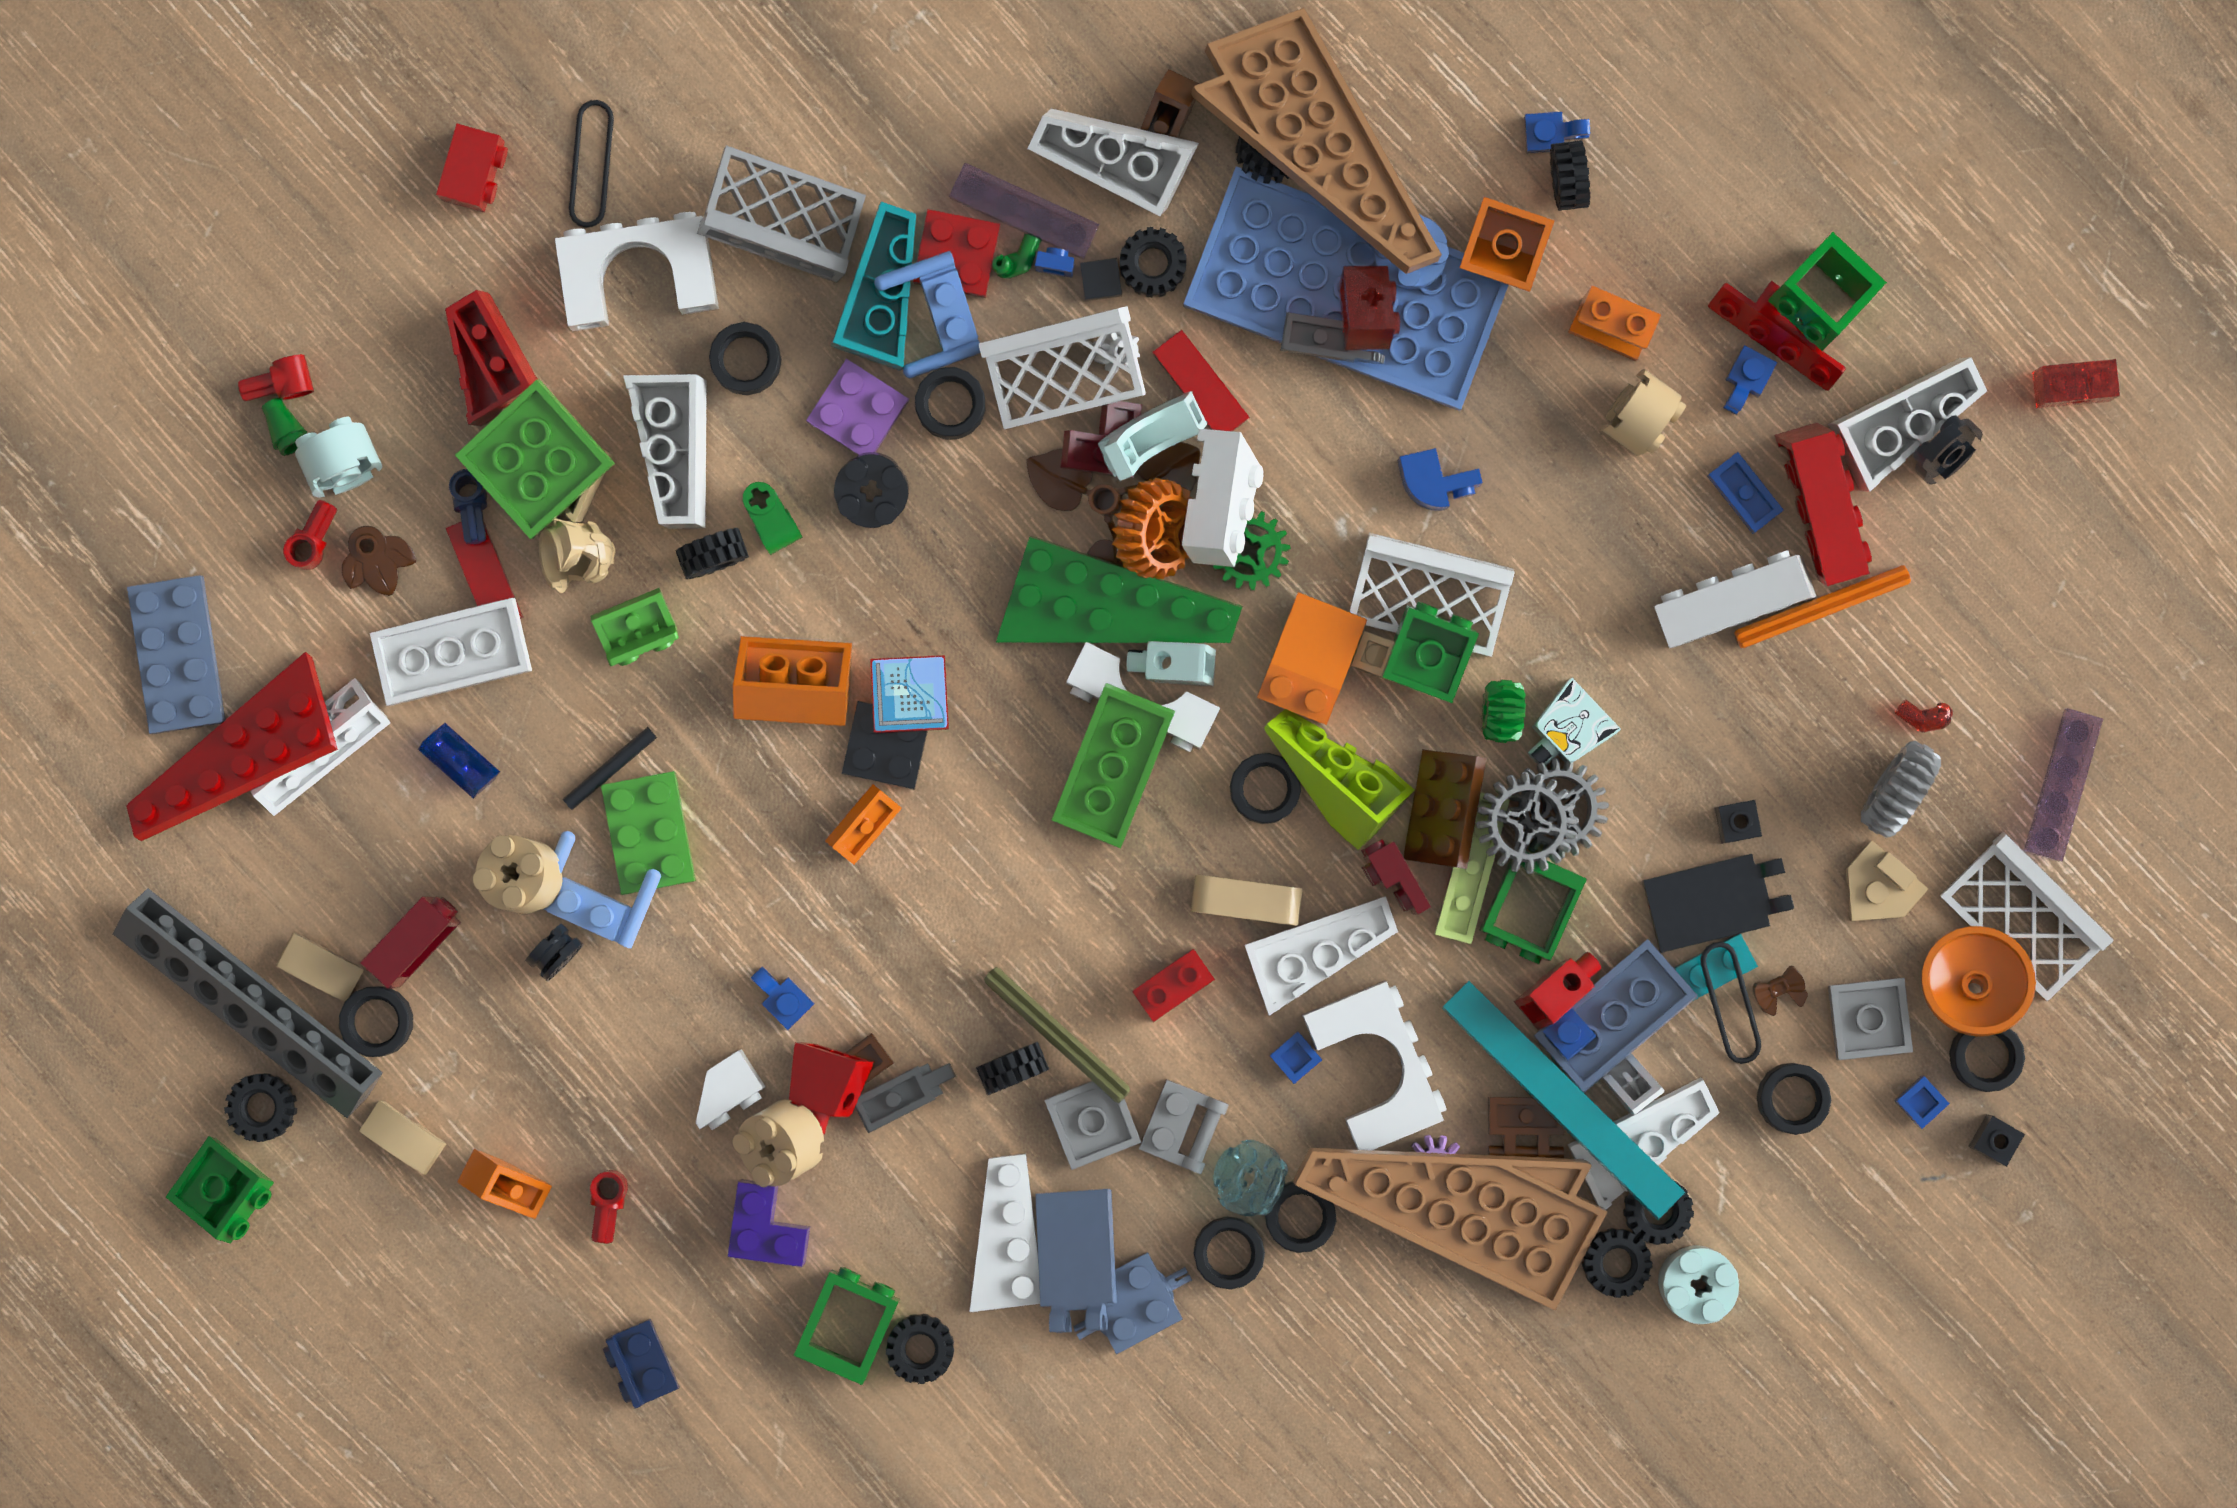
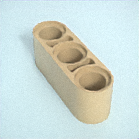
[1191,875,1303,926]

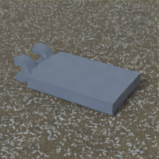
[1035,1189,1117,1333]

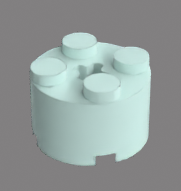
[295,417,382,497]
[1658,1245,1739,1324]

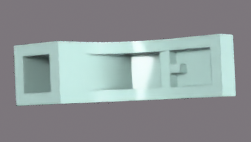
[1098,391,1207,481]

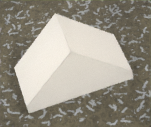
[1602,1053,1665,1114]

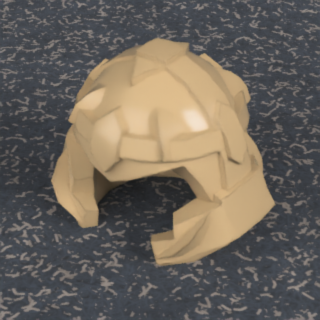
[539,518,616,593]

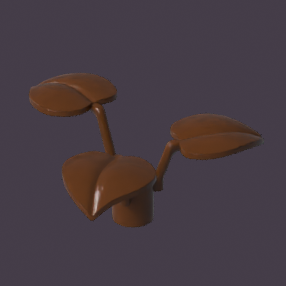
[1027,442,1201,566]

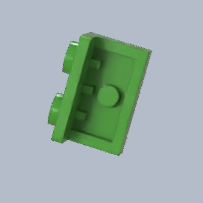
[590,588,679,666]

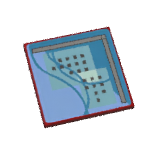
[870,655,949,733]

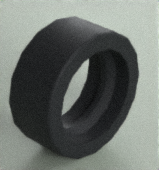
[709,322,782,396]
[915,367,986,440]
[1230,753,1301,824]
[339,986,413,1057]
[1949,1029,2025,1092]
[1757,1063,1832,1135]
[1265,1181,1337,1253]
[1193,1216,1265,1290]

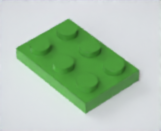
[601,771,696,895]

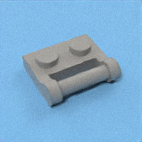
[1139,1079,1229,1174]

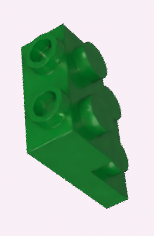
[1381,601,1479,703]
[165,1136,274,1244]

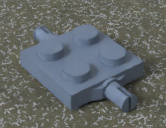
[1073,1253,1192,1354]

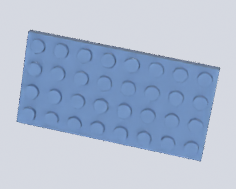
[1183,166,1508,411]

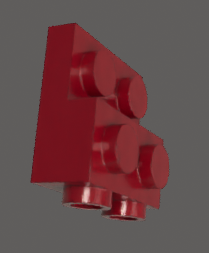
[1361,839,1431,915]

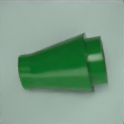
[261,398,307,456]

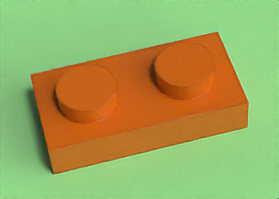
[825,784,902,865]

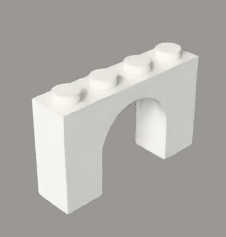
[555,212,719,331]
[1302,981,1447,1150]

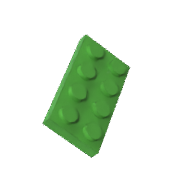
[1052,683,1176,849]

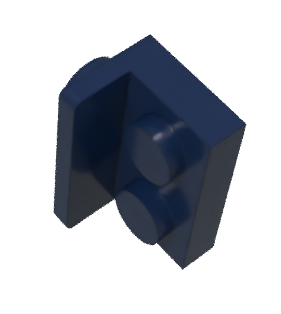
[603,1319,680,1409]

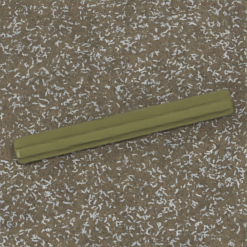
[984,967,1130,1103]

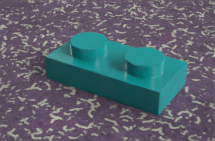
[1674,934,1758,1001]

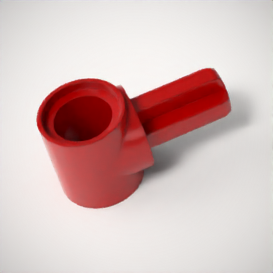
[238,354,314,401]
[283,500,337,570]
[590,1170,628,1244]

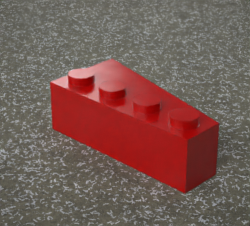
[1775,422,1872,586]

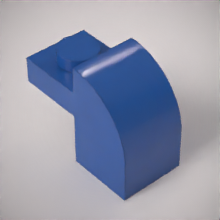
[1397,448,1483,511]

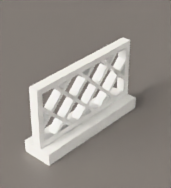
[979,306,1146,429]
[1349,533,1515,657]
[1940,832,2114,1001]

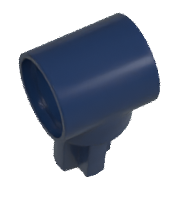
[449,469,487,545]

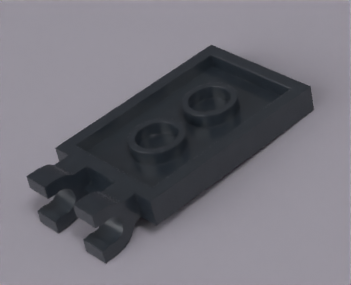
[1642,854,1794,953]

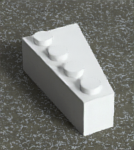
[1027,108,1199,216]
[1828,357,1987,492]
[623,374,707,529]

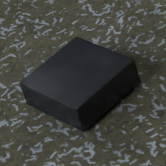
[1080,258,1122,301]

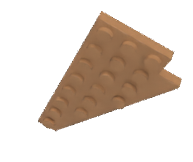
[1191,8,1442,274]
[1293,1148,1607,1310]

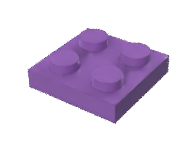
[806,358,909,455]

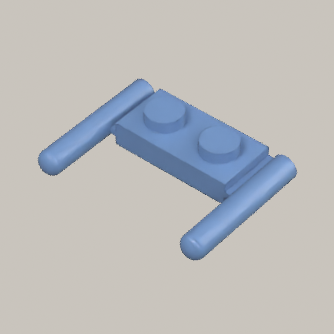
[874,251,981,378]

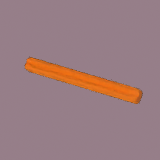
[1734,565,1911,648]

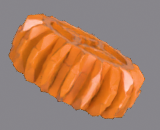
[1111,478,1192,579]

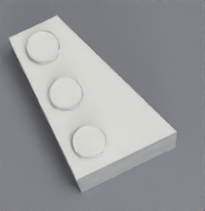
[1182,429,1263,567]

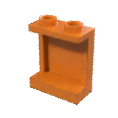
[1568,286,1661,361]

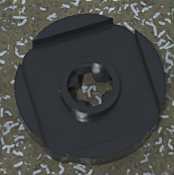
[1913,415,1983,485]
[834,452,909,528]

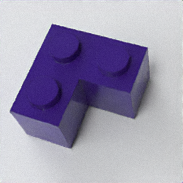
[727,1179,811,1267]

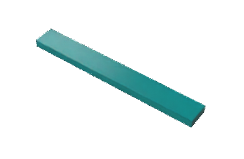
[1442,981,1685,1220]

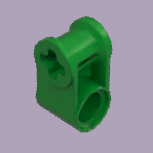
[742,482,803,555]

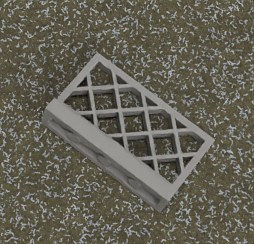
[697,145,866,283]

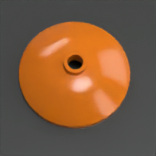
[1921,926,2036,1036]

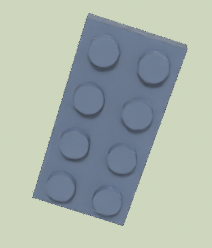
[127,575,226,734]
[1534,939,1697,1093]

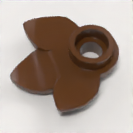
[342,526,416,596]

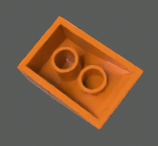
[1257,592,1367,725]

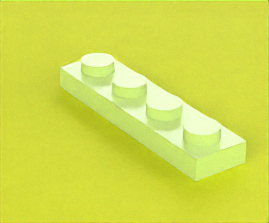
[1434,792,1510,944]

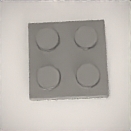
[1828,978,1913,1060]
[1044,1081,1141,1170]

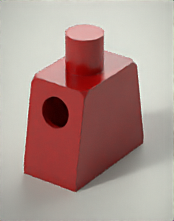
[1514,952,1602,1030]
[789,1042,873,1135]

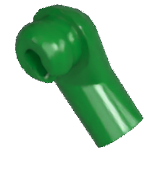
[992,234,1041,279]

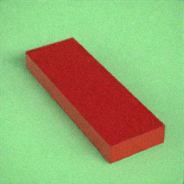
[1152,330,1250,431]
[445,522,524,619]

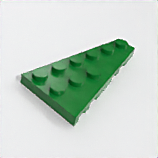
[996,536,1243,643]

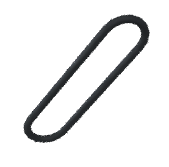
[569,100,614,228]
[1700,942,1761,1064]

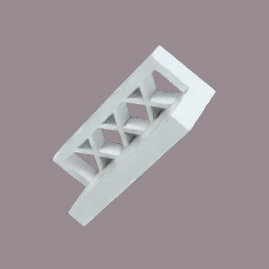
[250,678,390,816]

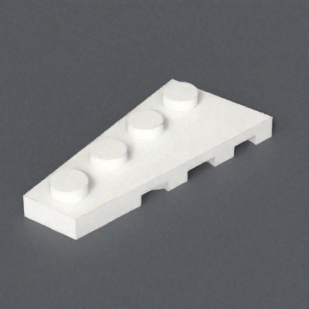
[1244,896,1398,1016]
[1568,1077,1719,1210]
[970,1153,1040,1312]

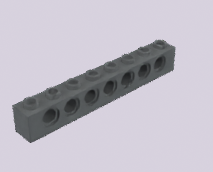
[113,888,383,1118]

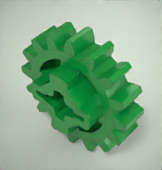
[1213,511,1291,591]

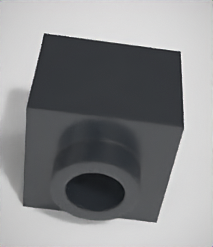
[1714,800,1762,844]
[1968,1114,2025,1167]

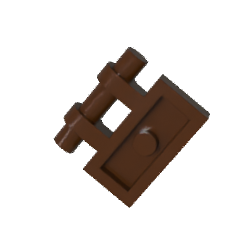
[1488,1097,1564,1158]

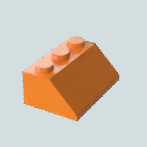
[733,636,852,726]

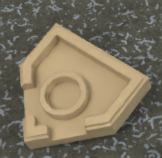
[1846,840,1928,921]

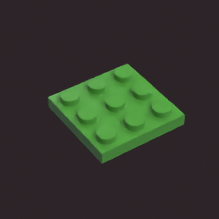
[455,379,615,539]

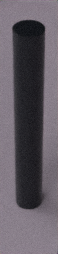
[563,727,657,810]

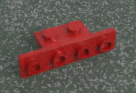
[1708,280,1846,391]

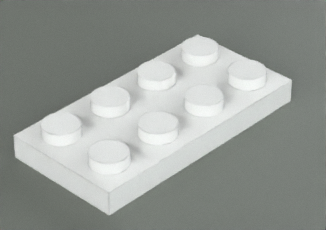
[370,598,532,706]

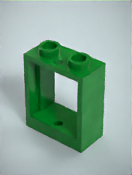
[1768,232,1887,351]
[1479,852,1587,964]
[793,1267,900,1385]

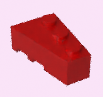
[445,290,537,426]

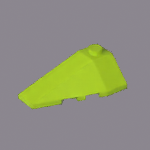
[1264,709,1415,850]

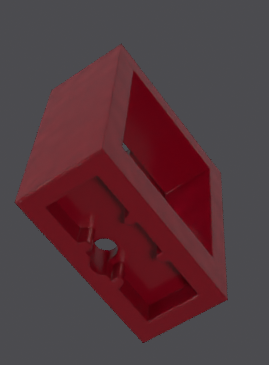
[360,896,461,989]

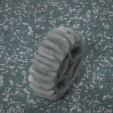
[1861,741,1941,838]
[1507,758,1609,859]
[1476,772,1579,874]

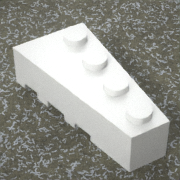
[1654,550,1817,648]

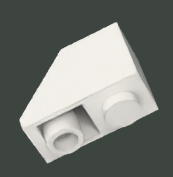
[696,1049,766,1130]

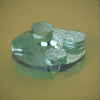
[1213,1140,1288,1217]

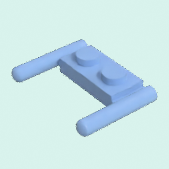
[543,831,661,948]

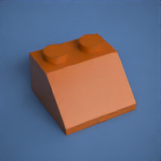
[1460,197,1555,292]

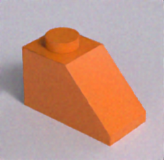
[457,1149,552,1219]

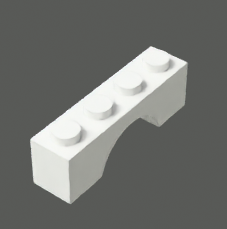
[1066,642,1220,752]

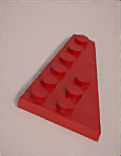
[126,652,338,841]

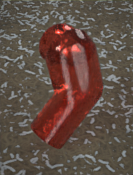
[1895,699,1953,733]

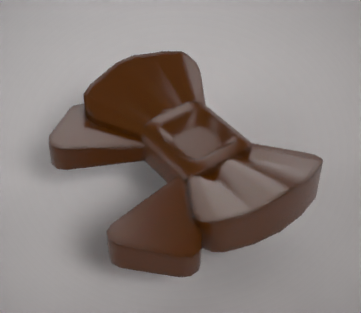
[1753,966,1808,1016]

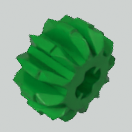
[1481,679,1526,743]

